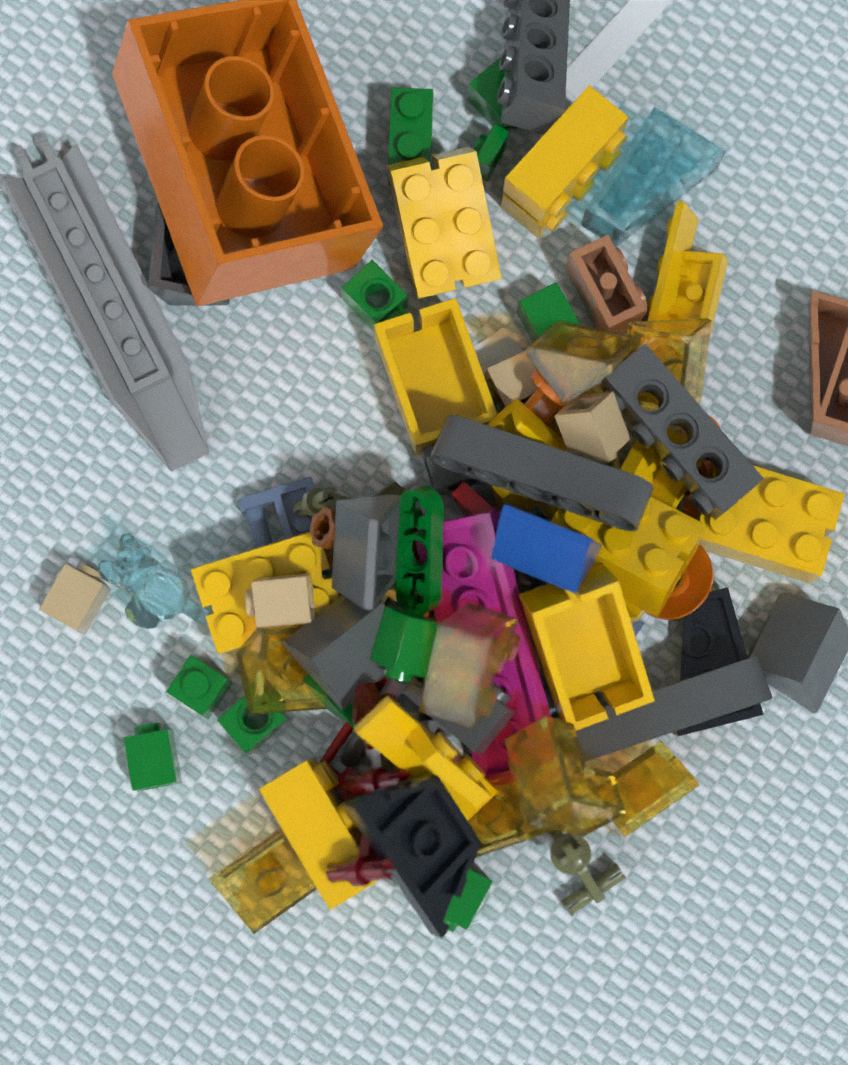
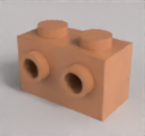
[565,235,647,341]

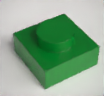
[473,124,509,182]

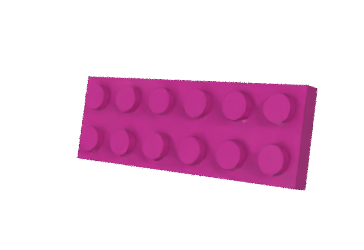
[414,509,565,783]

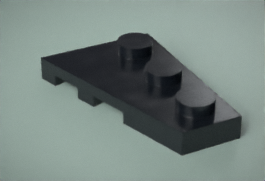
[677,587,764,737]

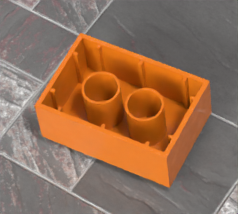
[112,0,383,307]

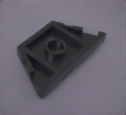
[343,773,481,938]

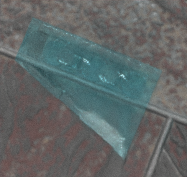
[581,106,726,247]

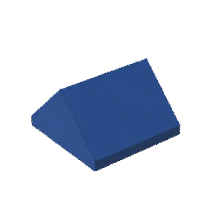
[491,504,602,594]

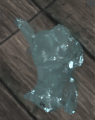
[98,533,210,629]

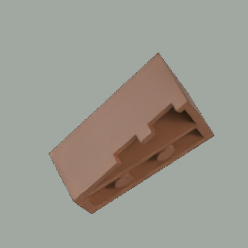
[808,290,848,446]

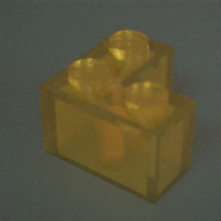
[419,603,520,728]
[504,716,626,836]

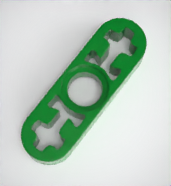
[396,486,444,615]

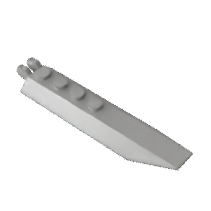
[0,134,210,472]

